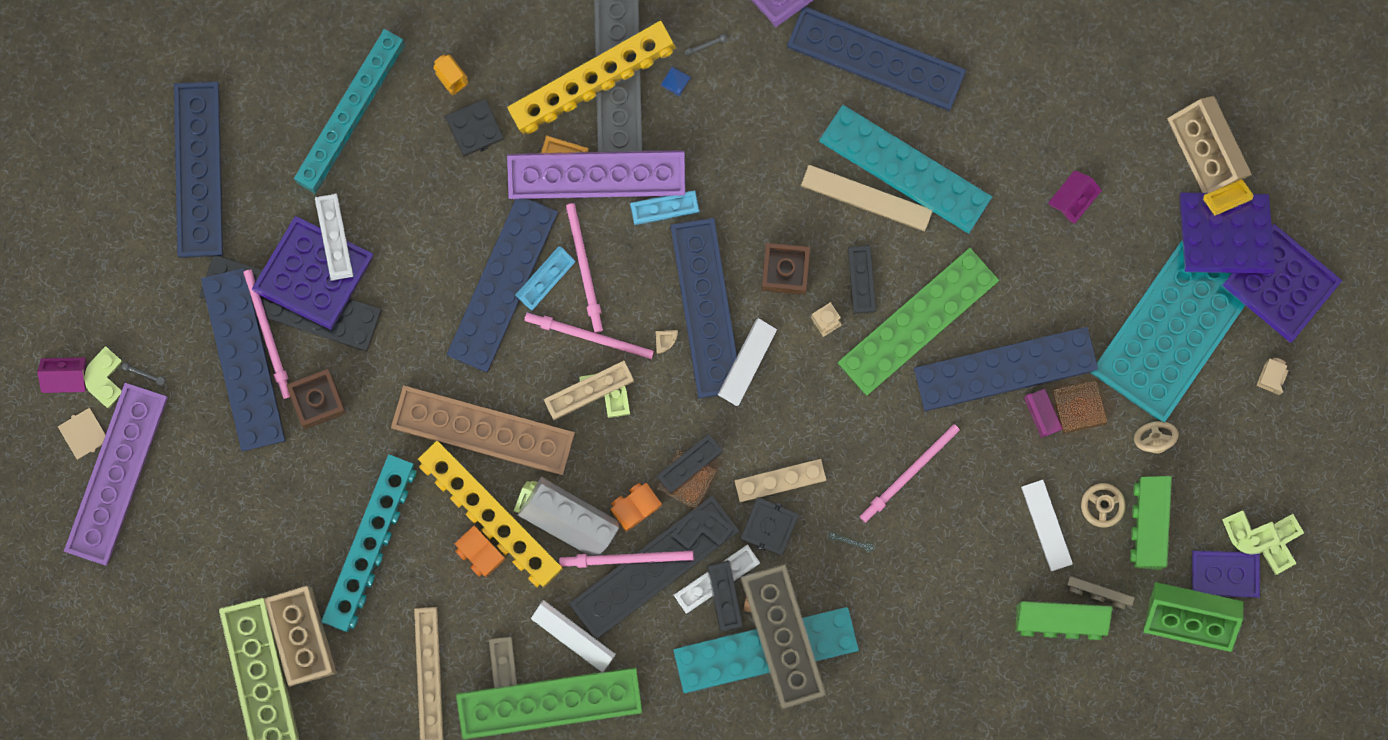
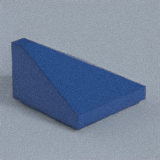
[661,67,691,96]

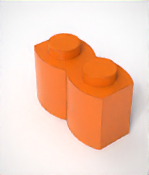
[610,483,662,532]
[455,526,506,578]

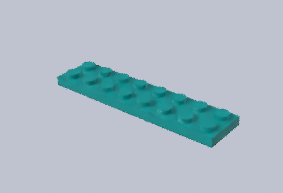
[819,105,992,234]
[673,607,859,693]

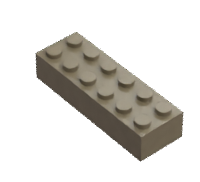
[740,564,825,709]

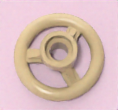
[1134,421,1179,453]
[1081,483,1126,527]

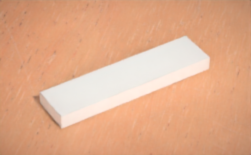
[315,194,353,280]
[718,318,777,406]
[1021,480,1073,572]
[674,545,760,614]
[531,601,616,672]

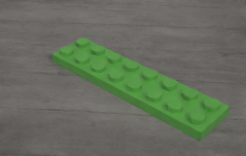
[837,248,999,396]
[456,667,642,739]

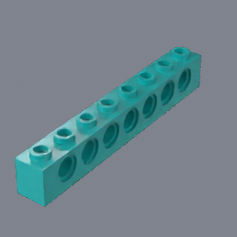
[294,29,405,194]
[321,454,417,633]

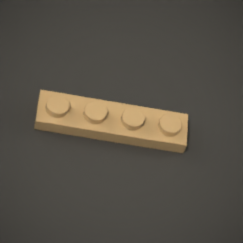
[544,361,634,420]
[734,459,826,503]

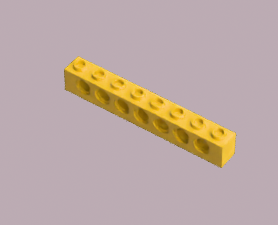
[507,21,676,134]
[418,441,563,588]

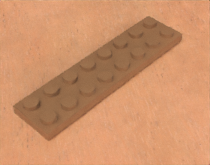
[391,385,575,476]

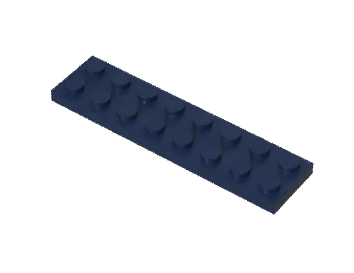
[787,7,966,111]
[174,82,223,258]
[447,199,558,373]
[670,218,737,399]
[201,268,286,452]
[914,327,1098,412]

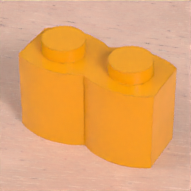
[434,54,469,95]

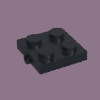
[445,99,504,157]
[740,497,799,556]

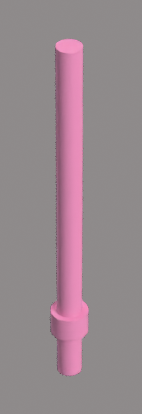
[566,203,603,333]
[243,269,291,399]
[524,312,654,359]
[859,424,960,523]
[559,551,694,568]

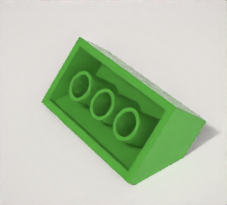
[1130,476,1171,570]
[1143,582,1243,652]
[1016,602,1112,640]

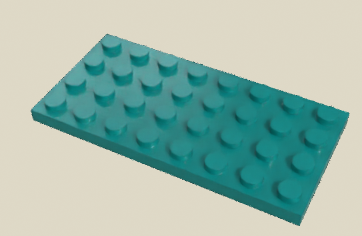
[1091,241,1245,423]

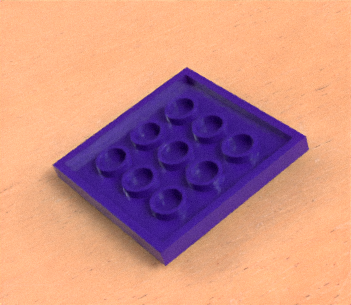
[1180,193,1275,274]
[252,216,374,330]
[1222,224,1342,343]

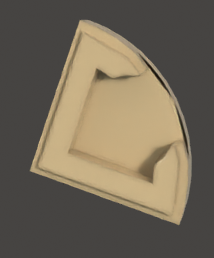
[656,330,678,354]

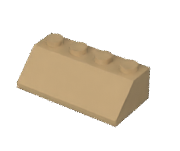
[1167,96,1252,193]
[264,586,337,686]

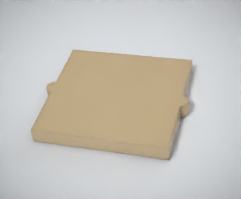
[58,408,106,460]

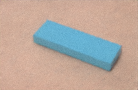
[630,191,699,225]
[515,246,576,311]

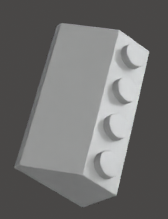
[518,477,619,556]

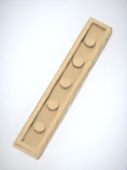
[801,165,932,231]
[414,607,443,740]

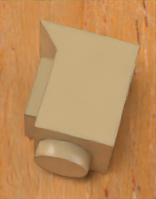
[811,302,841,337]
[1256,358,1289,395]

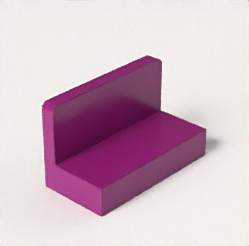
[1048,170,1102,224]
[37,357,86,393]
[1024,389,1062,438]

